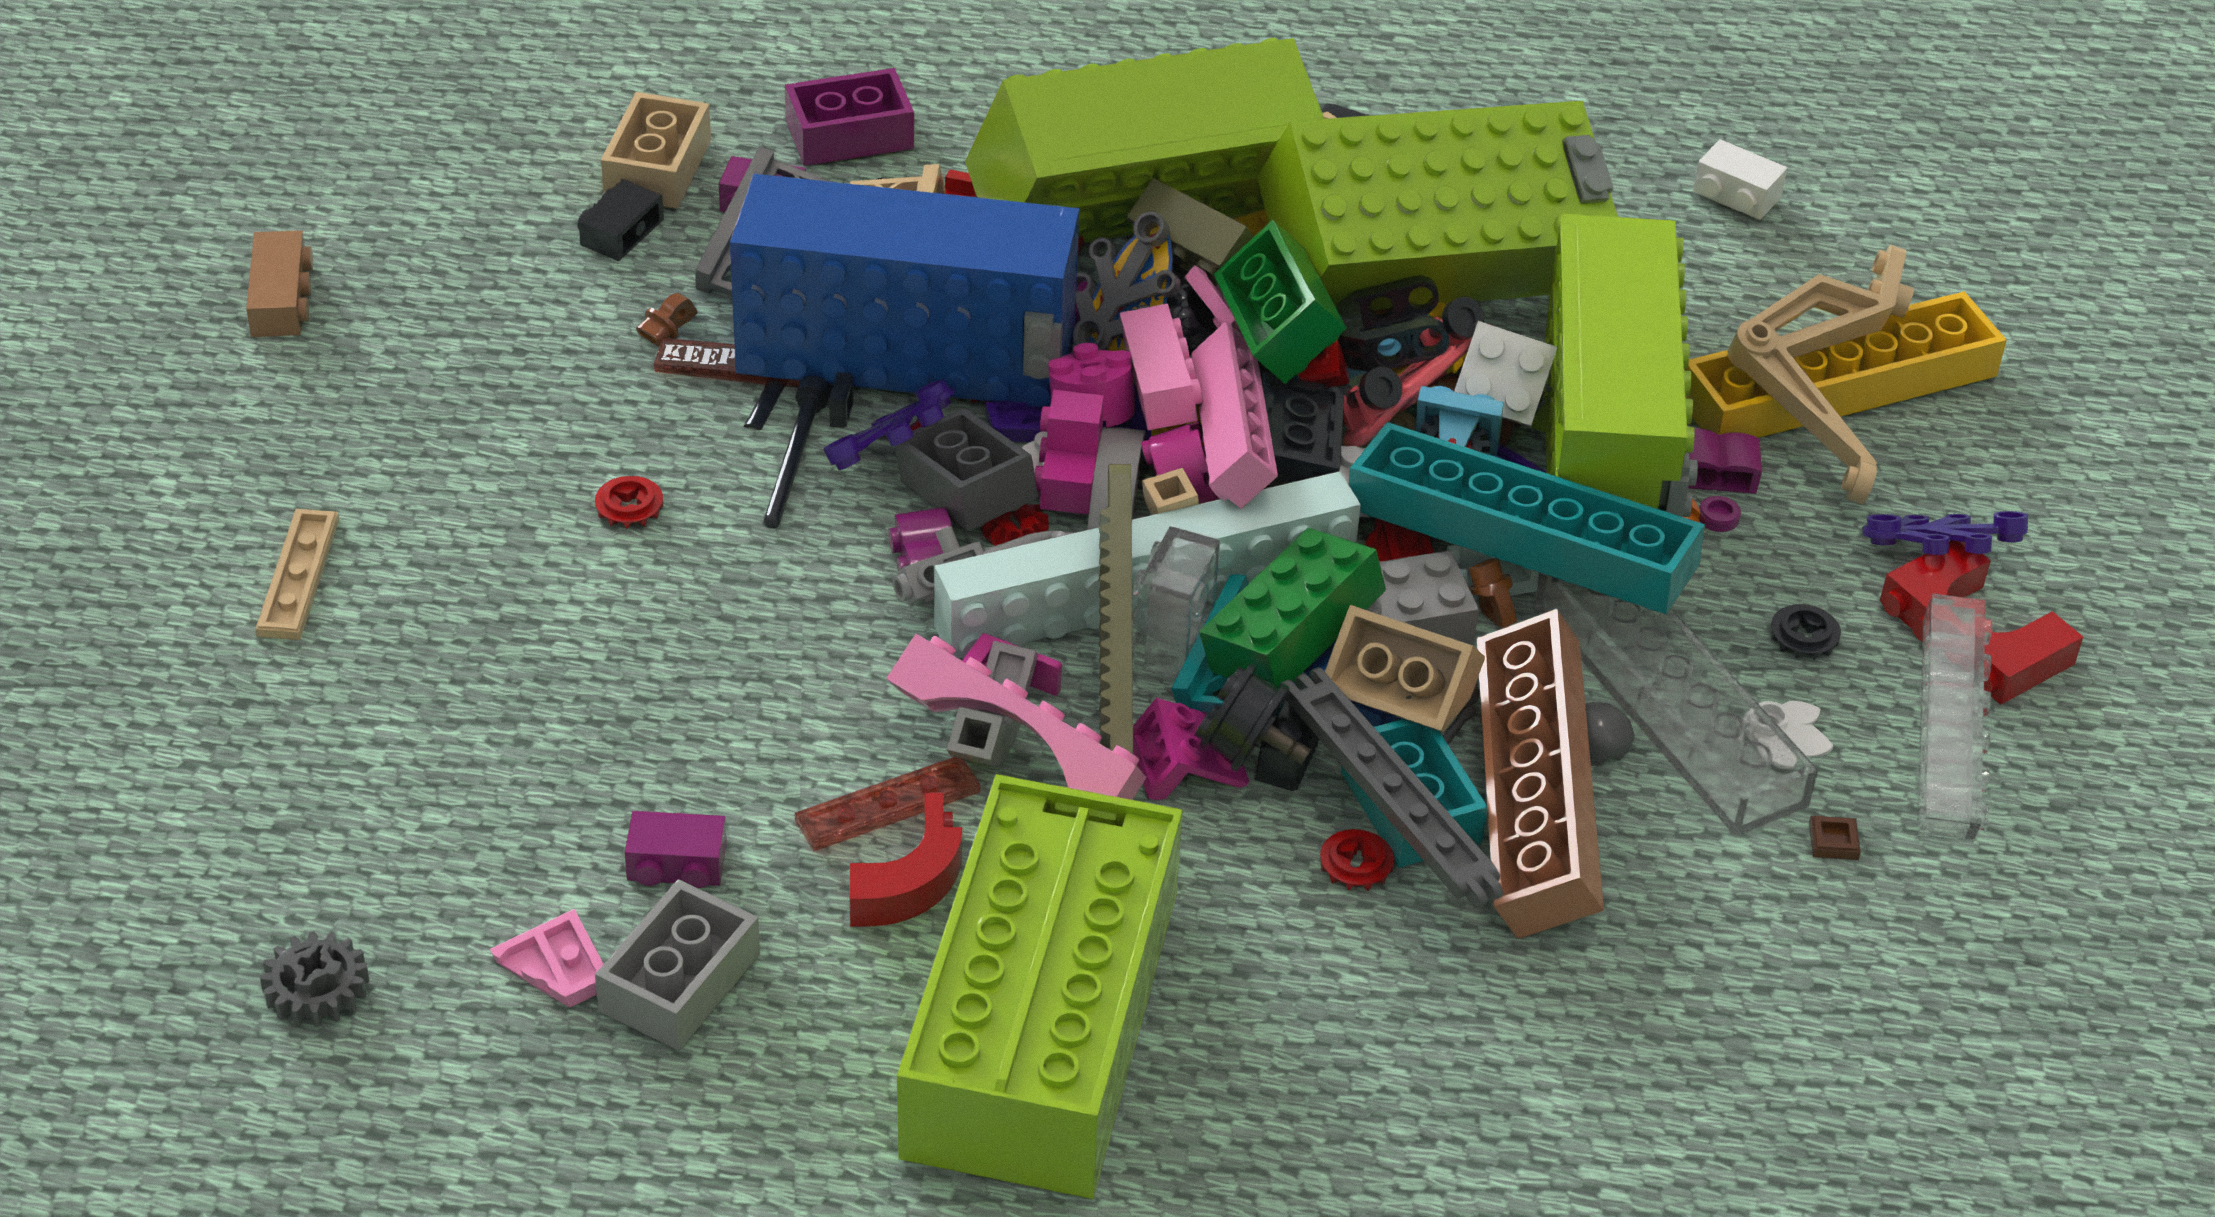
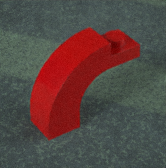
[850,793,962,927]

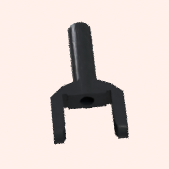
[1258,275,1449,377]

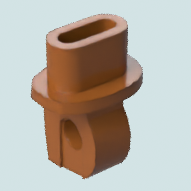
[636,293,698,347]
[1468,558,1517,628]

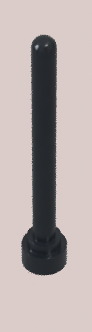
[764,376,831,528]

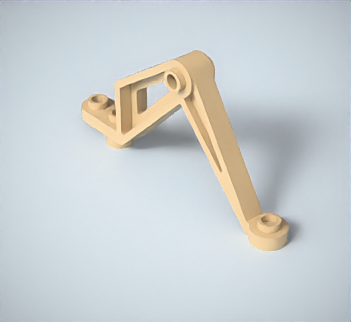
[1728,245,1914,505]

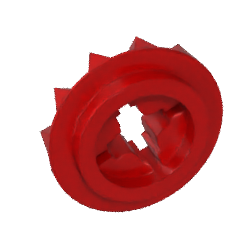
[595,476,663,529]
[981,503,1049,546]
[1320,829,1394,891]

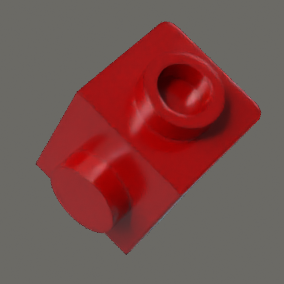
[1298,340,1349,388]

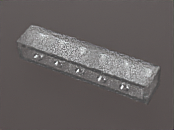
[1917,593,1992,845]

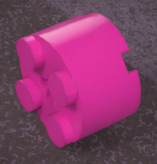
[1048,343,1135,428]
[1141,421,1220,504]

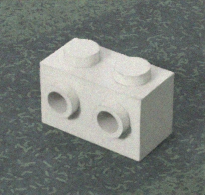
[1693,139,1788,220]

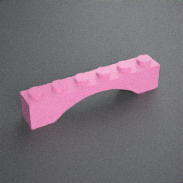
[886,634,1147,800]

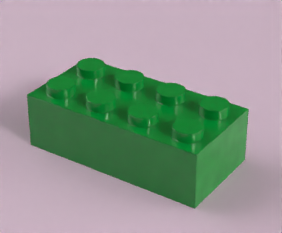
[1213,220,1347,384]
[1199,527,1386,688]

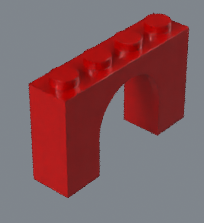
[1880,540,2084,705]

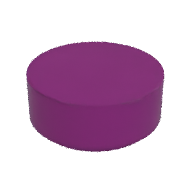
[1699,496,1741,532]

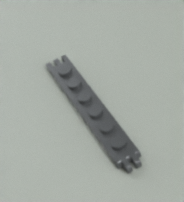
[1279,667,1503,908]

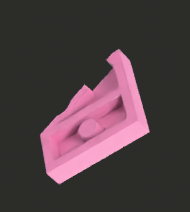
[490,909,603,1008]

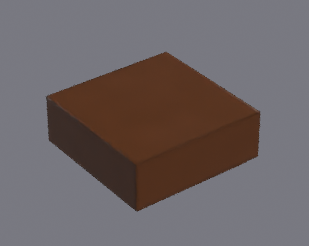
[1809,816,1861,860]

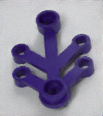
[823,378,955,470]
[1862,511,2029,555]

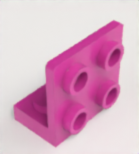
[1133,698,1250,800]

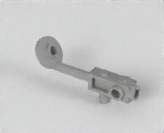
[893,526,1073,605]

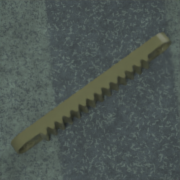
[1099,464,1133,754]

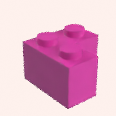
[1035,390,1104,514]

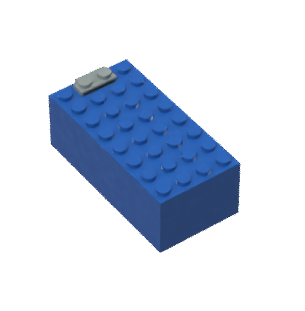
[730,174,1079,407]

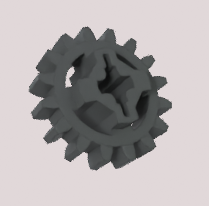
[260,931,369,1027]

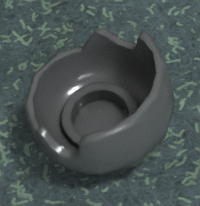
[1585,702,1635,766]

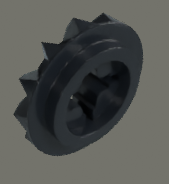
[1771,604,1841,660]

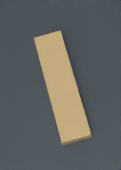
[255,509,339,640]

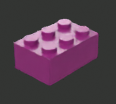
[785,68,914,166]

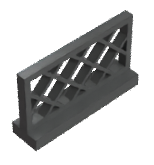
[695,146,832,297]

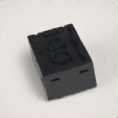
[1261,371,1344,489]

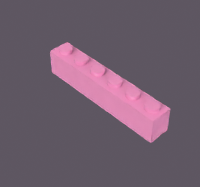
[1191,321,1278,509]

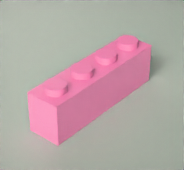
[1120,304,1203,430]

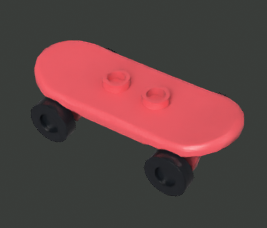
[1334,297,1493,447]

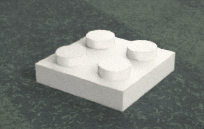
[1454,321,1557,428]

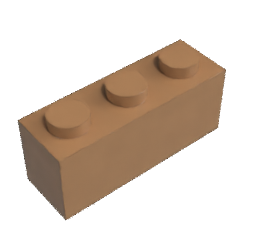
[246,230,313,337]

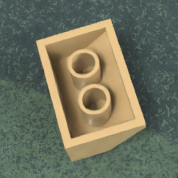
[1325,605,1486,732]

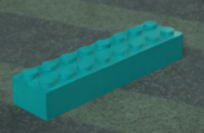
[1349,422,1705,614]

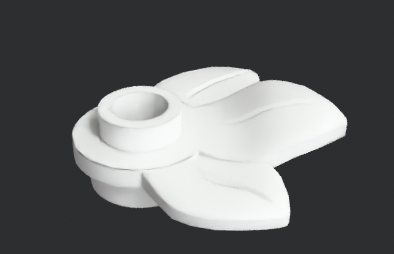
[1746,701,1833,768]

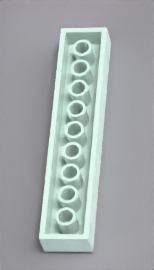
[934,472,1361,659]

